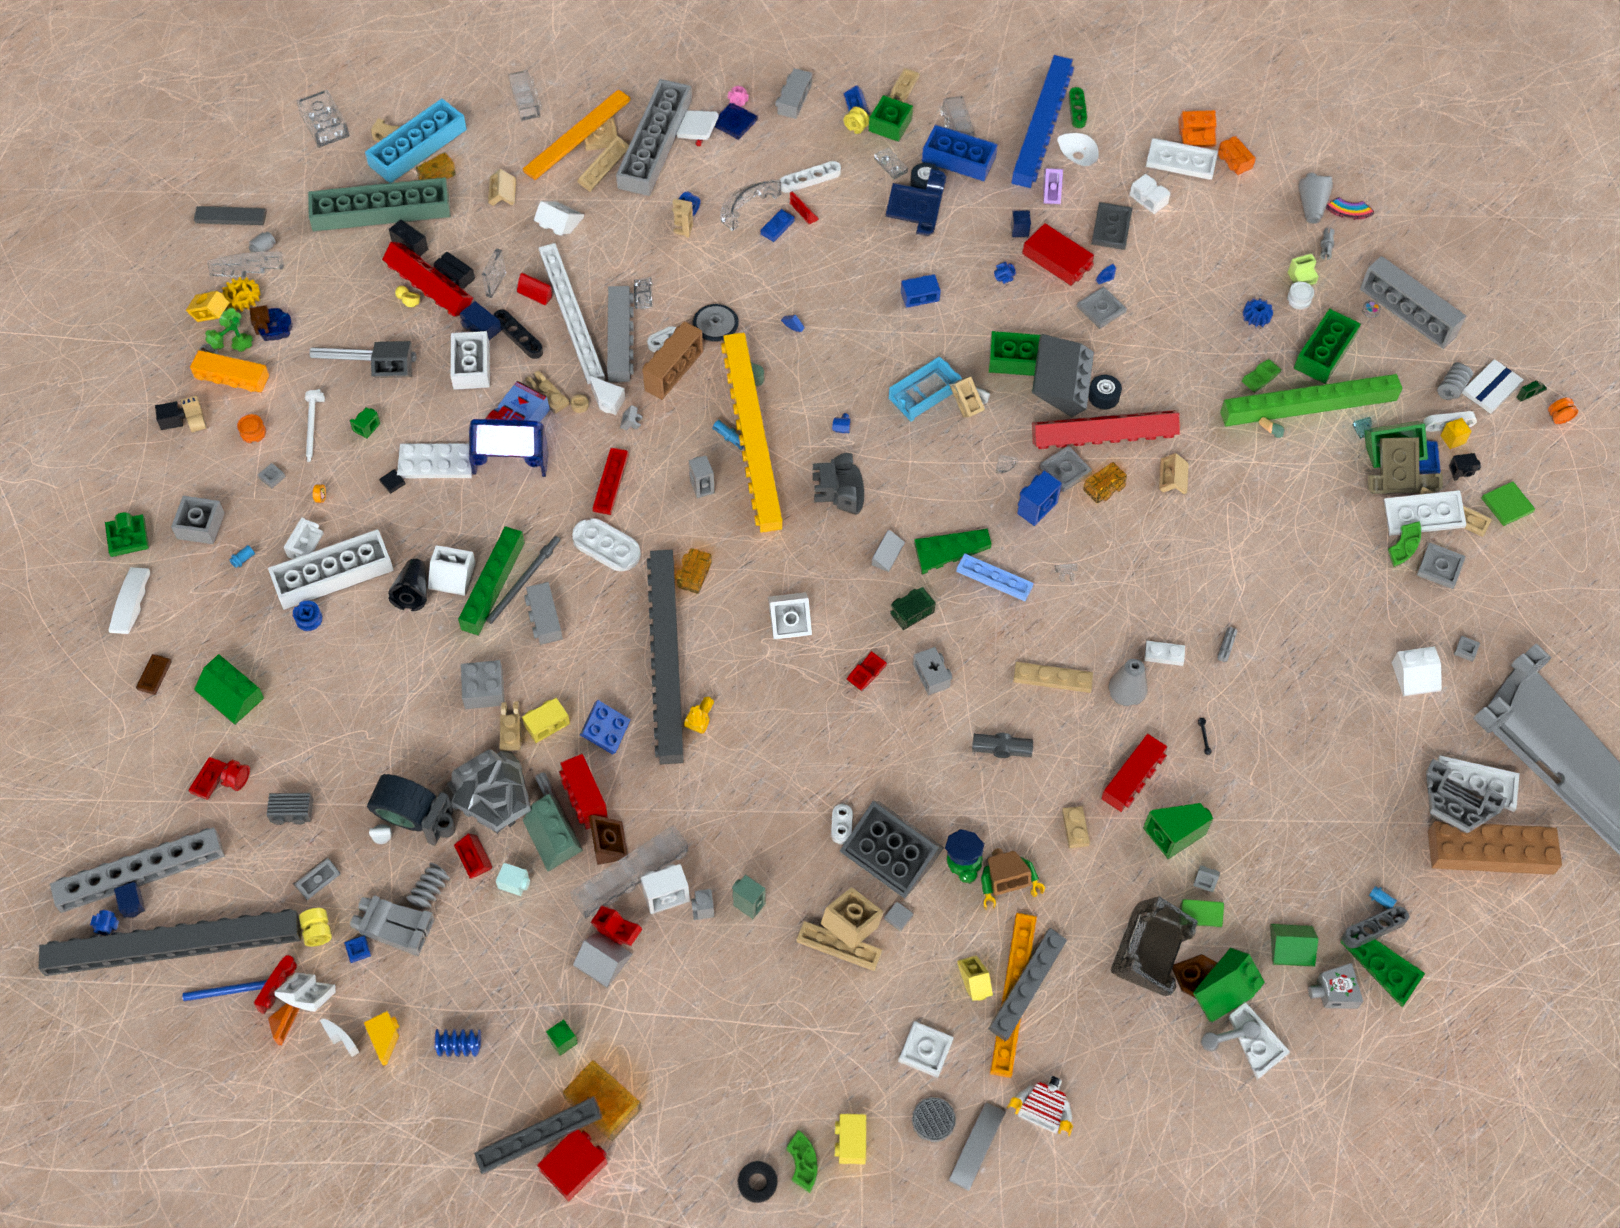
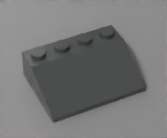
[1032,334,1094,417]
[840,801,944,899]

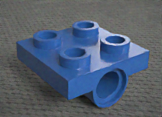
[580,700,631,755]

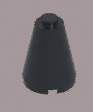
[388,559,427,611]

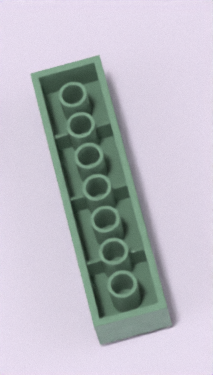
[308,178,451,231]

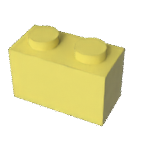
[522,698,570,743]
[835,1114,866,1164]

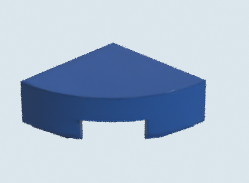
[1096,264,1116,284]
[781,315,805,332]

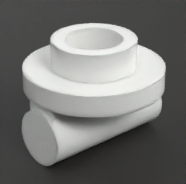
[976,388,990,405]
[369,824,392,844]

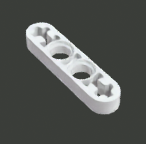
[780,161,841,193]

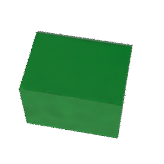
[1270,924,1319,967]

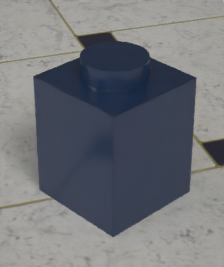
[1011,210,1031,238]
[114,882,145,918]

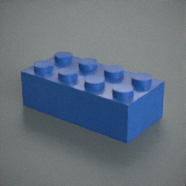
[922,125,998,182]

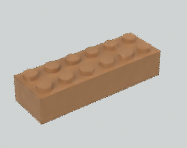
[1428,821,1562,875]

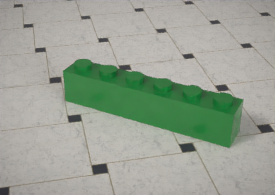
[458,526,525,636]

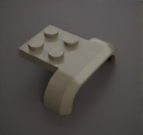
[1367,438,1443,494]

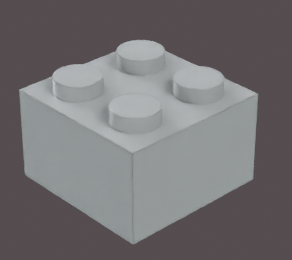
[171,496,224,544]
[461,660,505,709]

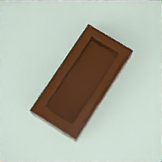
[136,654,172,695]

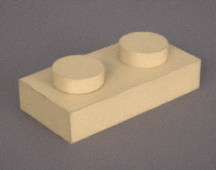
[1062,806,1090,848]

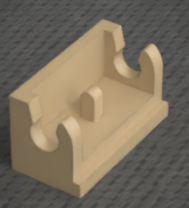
[672,199,693,238]

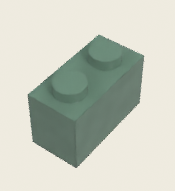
[732,875,766,919]

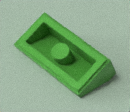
[1180,899,1224,927]

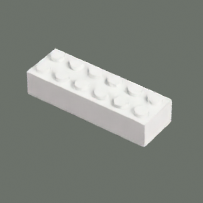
[268,529,394,610]

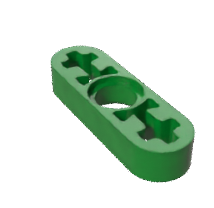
[1068,87,1087,128]

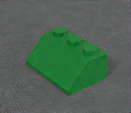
[1364,421,1428,468]
[194,654,264,725]

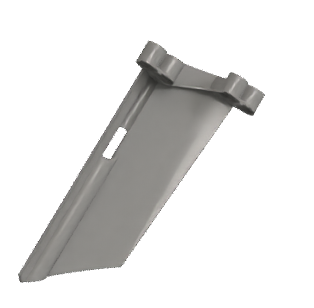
[1473,644,1620,855]

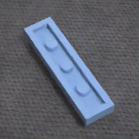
[956,554,1034,601]

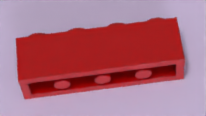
[1101,733,1168,812]

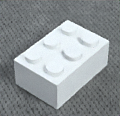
[451,331,490,390]

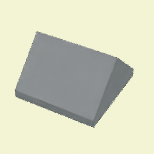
[573,931,632,988]

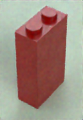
[1022,223,1094,286]

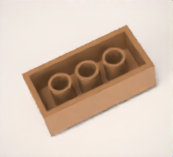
[642,321,703,400]

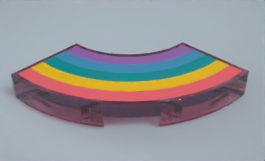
[1326,197,1374,220]

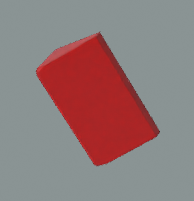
[790,191,819,225]
[517,272,552,305]
[454,833,493,879]

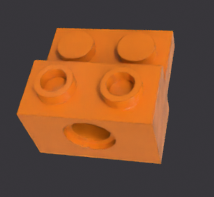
[1178,110,1217,147]

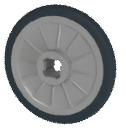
[693,304,739,342]

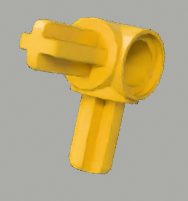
[684,697,714,734]

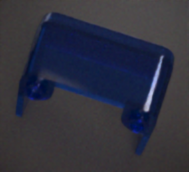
[469,419,549,477]

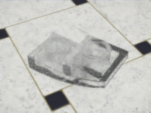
[634,277,653,309]

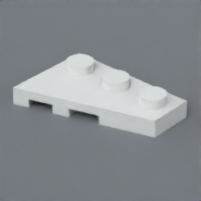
[1229,1002,1290,1080]

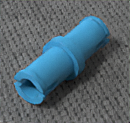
[712,420,744,450]

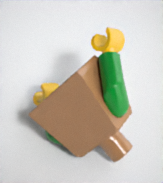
[981,848,1045,910]

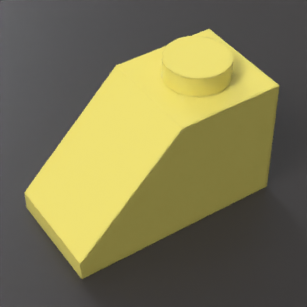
[957,956,993,1001]

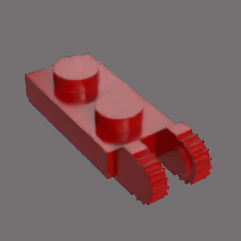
[253,955,297,1014]

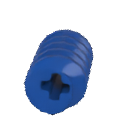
[435,1029,481,1057]

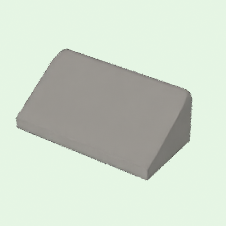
[872,530,905,572]
[293,858,340,900]

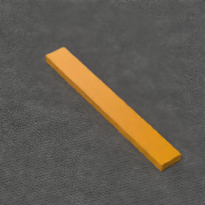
[523,89,630,180]
[990,913,1037,1078]

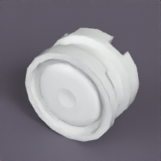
[1287,282,1314,310]

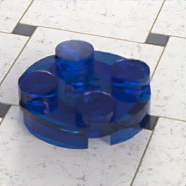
[259,308,293,341]

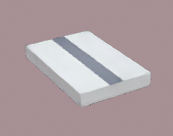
[1462,359,1524,414]

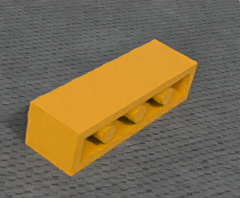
[190,350,269,393]

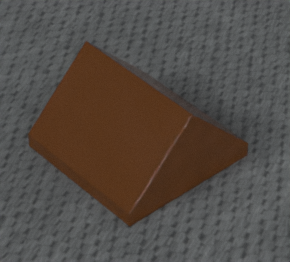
[589,815,628,865]

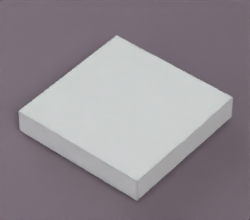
[676,110,719,140]
[898,1021,954,1078]

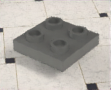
[422,792,455,846]

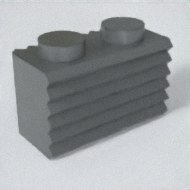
[267,793,314,825]

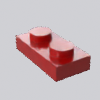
[188,756,228,801]

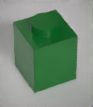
[546,1019,578,1056]

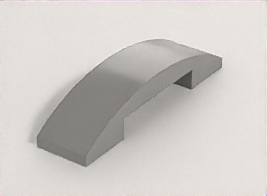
[949,1102,1006,1191]

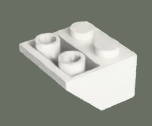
[428,545,476,596]

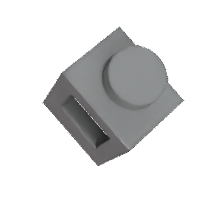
[691,889,714,920]

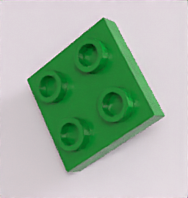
[105,512,149,557]

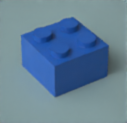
[1017,470,1062,526]

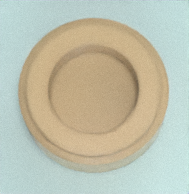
[571,395,589,413]

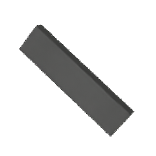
[194,206,266,225]

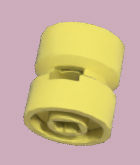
[299,908,332,947]

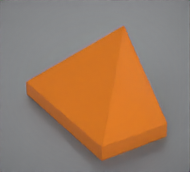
[268,1003,300,1046]

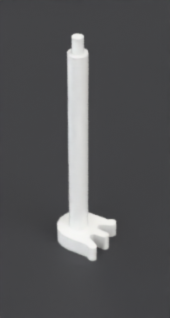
[305,389,325,462]

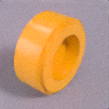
[313,484,326,503]

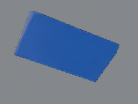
[843,85,870,115]

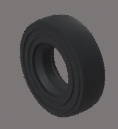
[738,1161,778,1203]

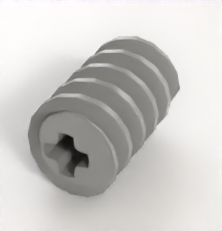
[1437,362,1473,400]
[406,862,450,909]

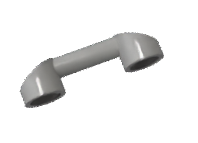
[1201,1021,1261,1051]

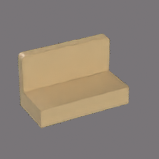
[488,169,516,206]
[1159,453,1189,494]

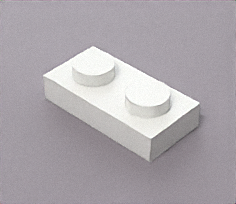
[1144,641,1185,666]

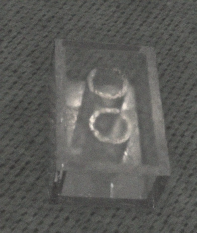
[297,89,350,148]

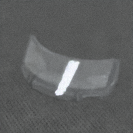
[720,180,781,231]

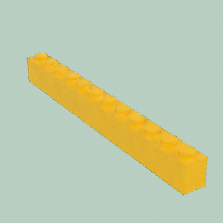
[721,333,782,533]

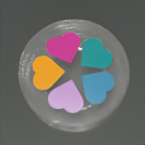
[1362,300,1381,318]

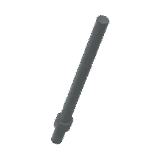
[486,536,561,624]

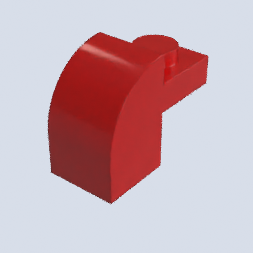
[590,905,642,946]

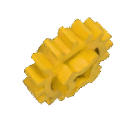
[222,277,261,312]

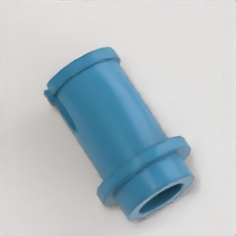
[229,545,255,568]
[1369,886,1397,909]

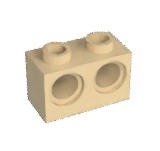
[949,376,985,418]

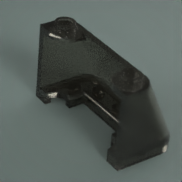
[1111,896,1198,996]

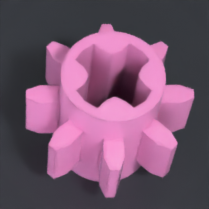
[728,86,749,107]

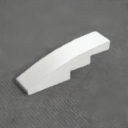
[109,567,150,634]

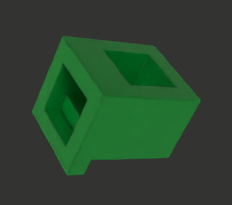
[350,407,381,439]

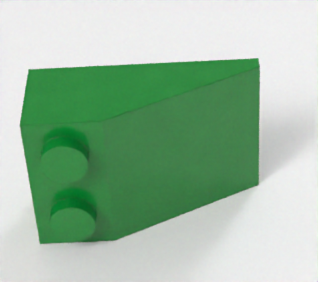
[1193,947,1265,1022]

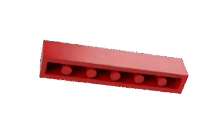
[382,242,473,317]

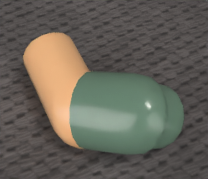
[1259,417,1285,438]

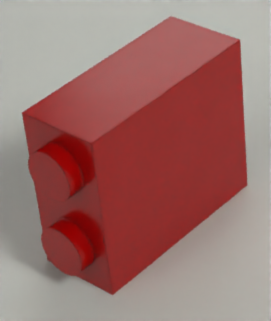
[537,1130,608,1202]

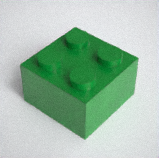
[869,95,913,142]

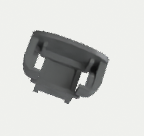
[812,453,864,515]

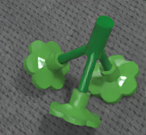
[205,308,253,352]

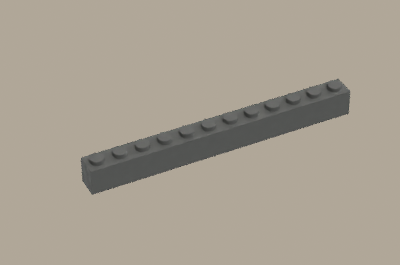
[647,550,684,765]
[38,909,301,976]

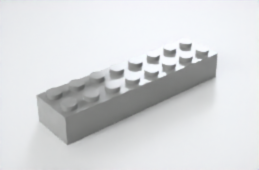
[616,79,692,196]

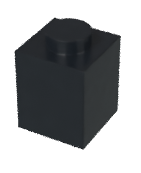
[155,401,185,430]

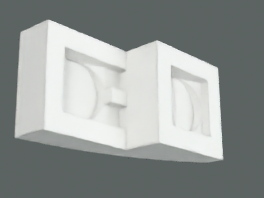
[320,1018,359,1057]

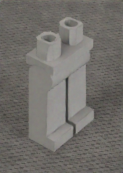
[350,895,435,956]

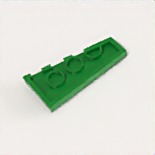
[914,528,992,575]
[1340,924,1425,1007]

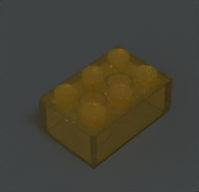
[562,1060,642,1142]

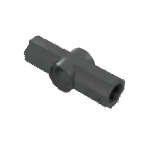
[972,733,1033,758]

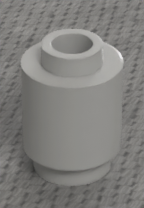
[249,232,276,256]

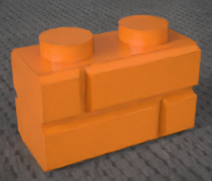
[1218,136,1256,175]

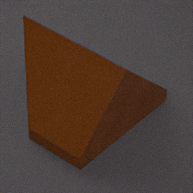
[1171,954,1218,999]

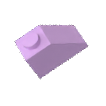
[1043,168,1063,204]

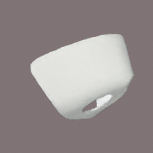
[1058,133,1099,166]

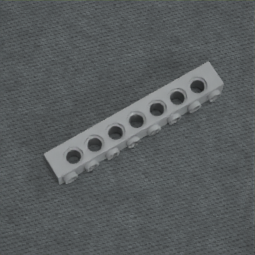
[50,828,225,913]

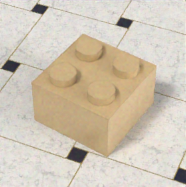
[821,887,883,949]

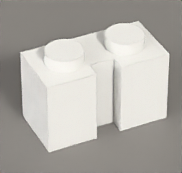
[1130,174,1170,214]

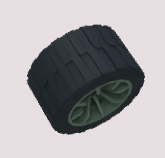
[367,774,437,831]

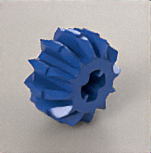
[1243,298,1273,328]

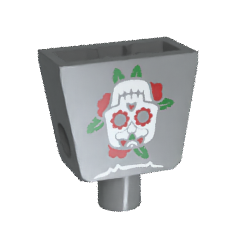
[1308,963,1363,1009]

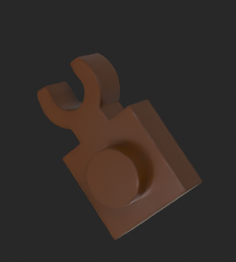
[249,305,270,335]

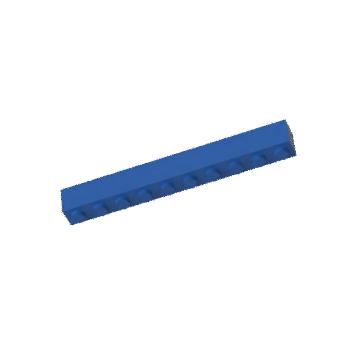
[1011,55,1074,188]

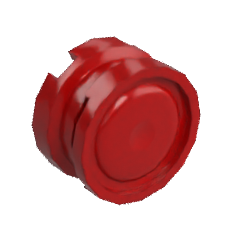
[220,759,250,791]

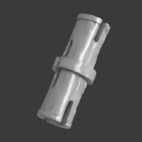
[1320,228,1335,260]

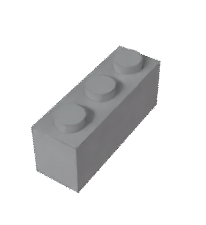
[776,68,812,119]
[524,582,563,645]

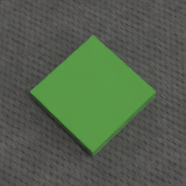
[1481,481,1535,526]

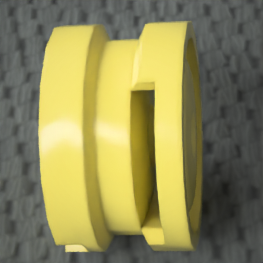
[844,107,869,134]

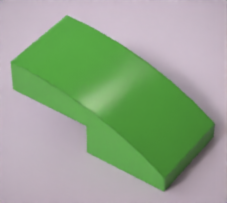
[1242,359,1281,393]

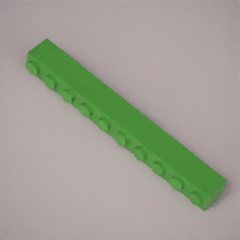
[1220,374,1403,427]

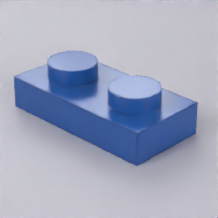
[760,209,795,242]

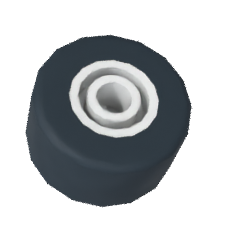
[910,162,940,190]
[1088,374,1122,410]

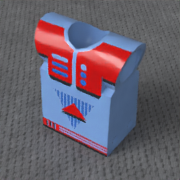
[485,381,550,445]

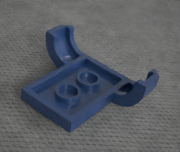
[885,169,946,237]

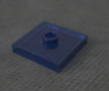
[714,103,758,140]

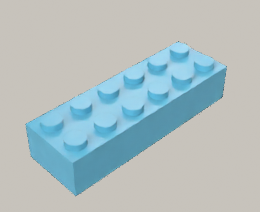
[365,98,467,183]

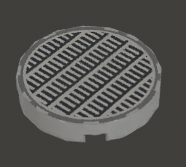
[912,1097,956,1142]

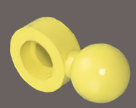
[395,286,420,307]

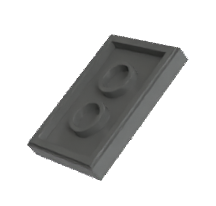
[1091,202,1133,250]

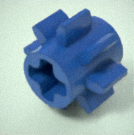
[994,261,1016,284]
[90,910,119,936]

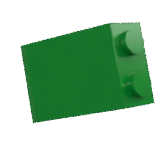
[1143,803,1214,859]

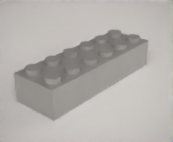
[1360,256,1466,349]

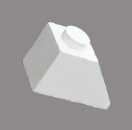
[590,377,625,415]

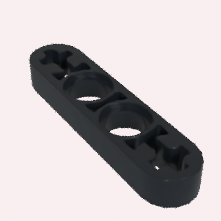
[494,309,543,359]

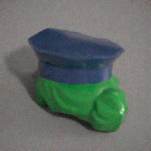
[945,829,985,884]

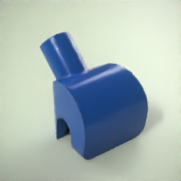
[832,413,851,433]

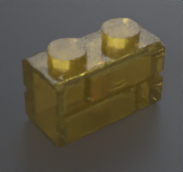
[416,152,456,180]
[1083,462,1127,503]
[675,548,712,594]

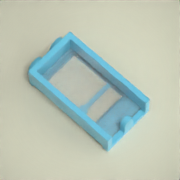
[889,356,962,422]

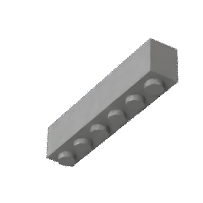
[607,286,634,382]

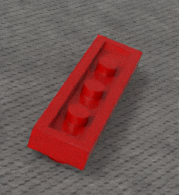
[592,447,629,515]

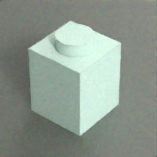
[496,863,530,896]

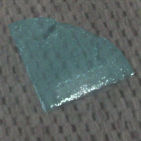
[1352,417,1372,439]

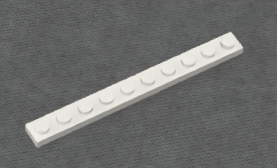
[539,243,605,384]

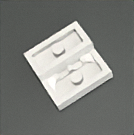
[275,973,336,1012]

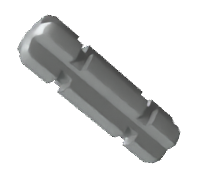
[1217,627,1237,662]

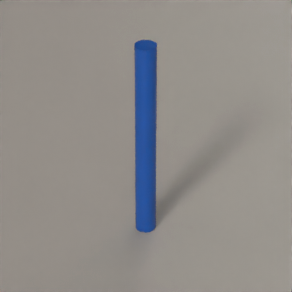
[182,980,267,1001]

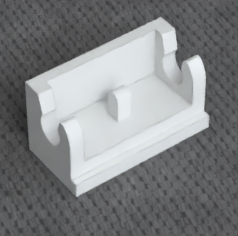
[284,518,324,559]

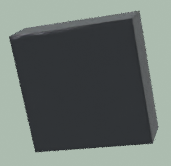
[379,469,406,494]

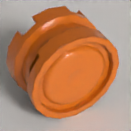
[1548,397,1578,424]
[237,414,266,443]

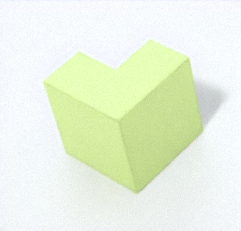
[1288,254,1319,285]

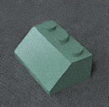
[523,794,583,872]

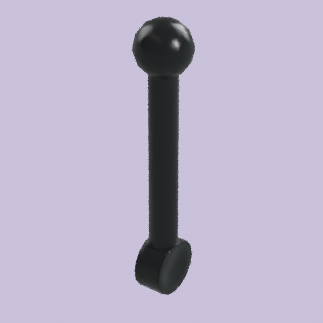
[1198,718,1212,755]

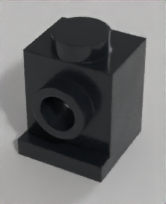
[1449,453,1481,481]

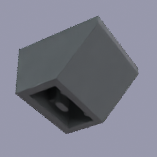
[371,341,412,378]

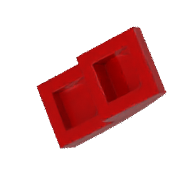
[846,651,887,691]

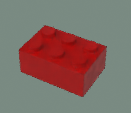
[558,753,608,830]

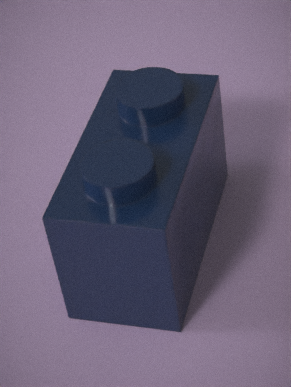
[460,301,502,341]

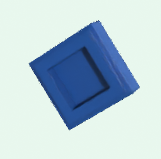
[344,935,371,963]

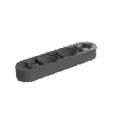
[1342,906,1409,948]

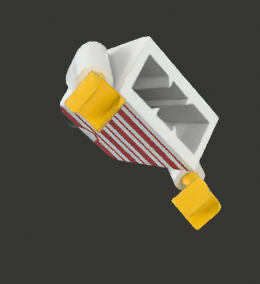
[1006,1076,1073,1137]

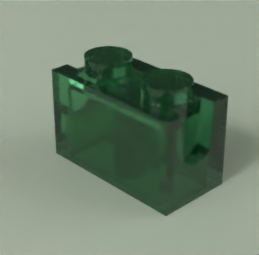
[890,586,936,630]

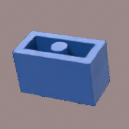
[900,274,941,308]

